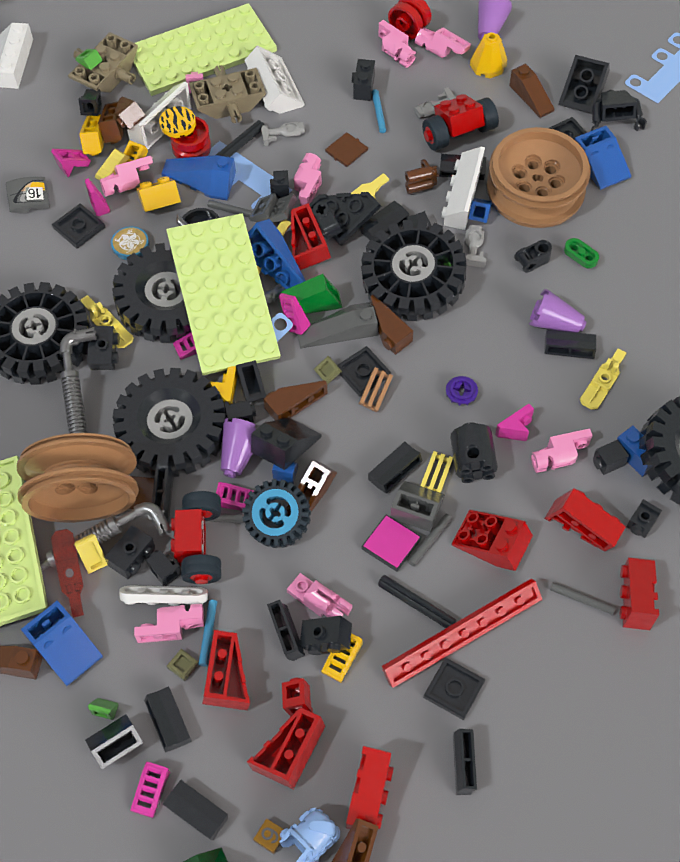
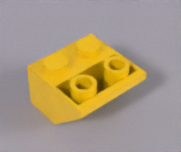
[136,176,181,212]

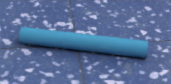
[372,89,386,133]
[199,600,217,666]

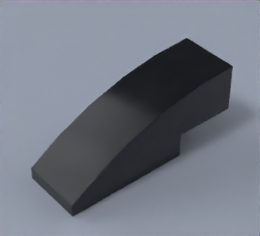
[236,360,266,402]

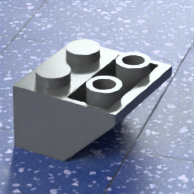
[390,481,445,532]

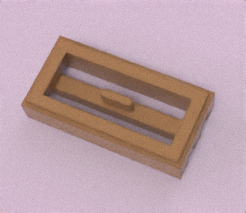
[358,367,393,412]

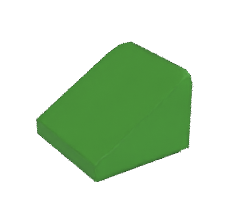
[75,49,102,70]
[88,698,119,720]

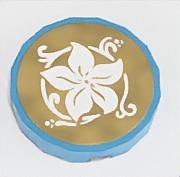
[111,226,149,260]

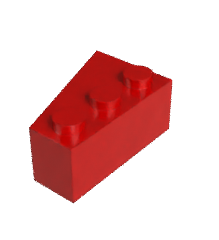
[291,203,331,270]
[619,557,660,631]
[247,707,325,790]
[346,746,394,829]

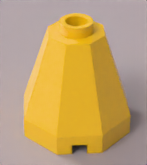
[470,32,507,79]

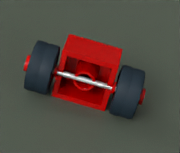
[422,94,499,151]
[171,491,221,584]

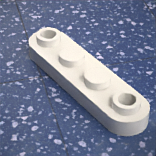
[119,585,208,606]

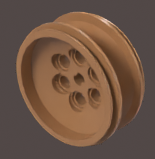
[487,127,591,228]
[17,433,139,523]

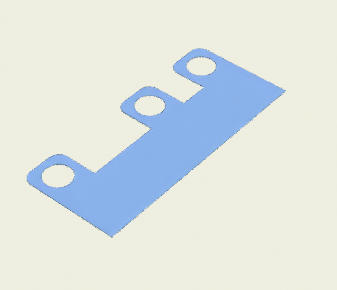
[625,33,680,103]
[208,141,292,209]

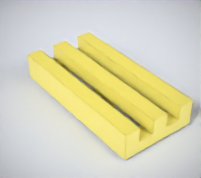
[421,451,453,493]

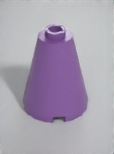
[478,0,512,40]
[529,289,586,333]
[221,418,256,478]

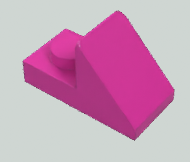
[51,149,91,177]
[495,404,534,441]

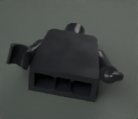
[591,90,647,131]

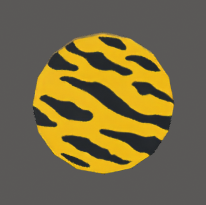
[159,106,196,138]

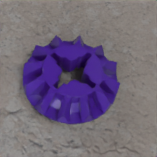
[446,376,478,406]

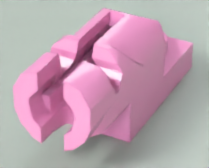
[378,20,416,68]
[415,27,471,58]
[293,153,322,206]
[100,156,153,197]
[531,428,593,473]
[287,573,352,617]
[134,604,204,643]

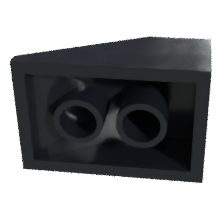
[558,55,610,114]
[251,417,322,470]

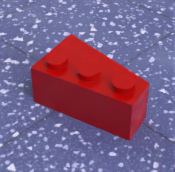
[544,488,626,552]
[202,630,250,711]

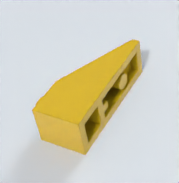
[79,114,104,156]

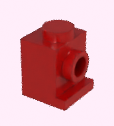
[282,678,313,717]

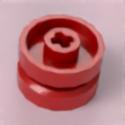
[388,0,432,40]
[170,117,211,158]

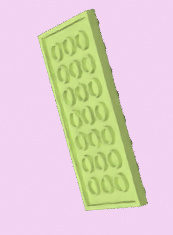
[133,3,277,96]
[166,213,281,376]
[0,455,48,626]

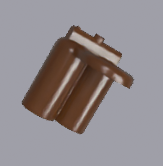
[405,159,439,194]

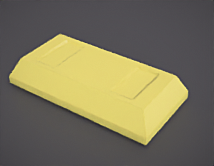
[95,148,130,180]
[74,534,107,574]

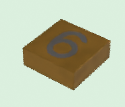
[253,818,284,854]

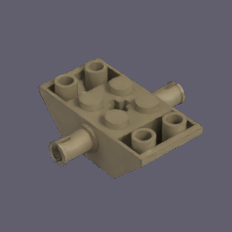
[68,32,138,92]
[189,65,266,123]

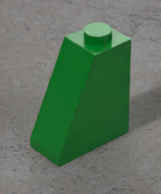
[281,274,343,314]

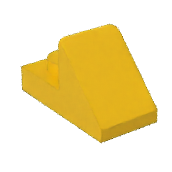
[210,366,238,406]

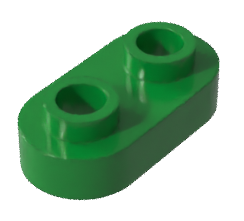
[564,238,599,268]

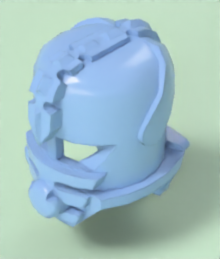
[279,808,340,862]

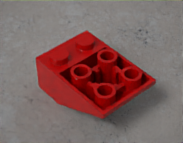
[452,510,533,571]

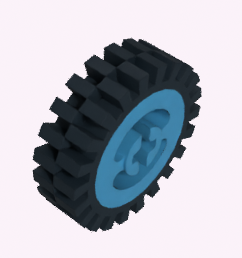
[242,479,311,548]

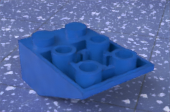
[575,126,632,190]
[21,600,103,686]

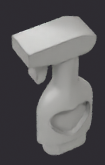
[414,87,456,118]
[261,121,305,147]
[465,225,486,268]

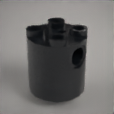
[450,422,498,483]

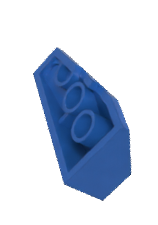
[161,155,236,200]
[248,219,306,289]

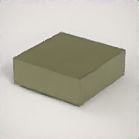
[314,356,342,385]
[167,649,199,681]

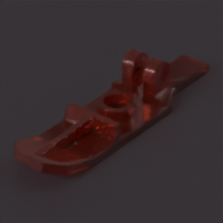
[51,529,84,618]

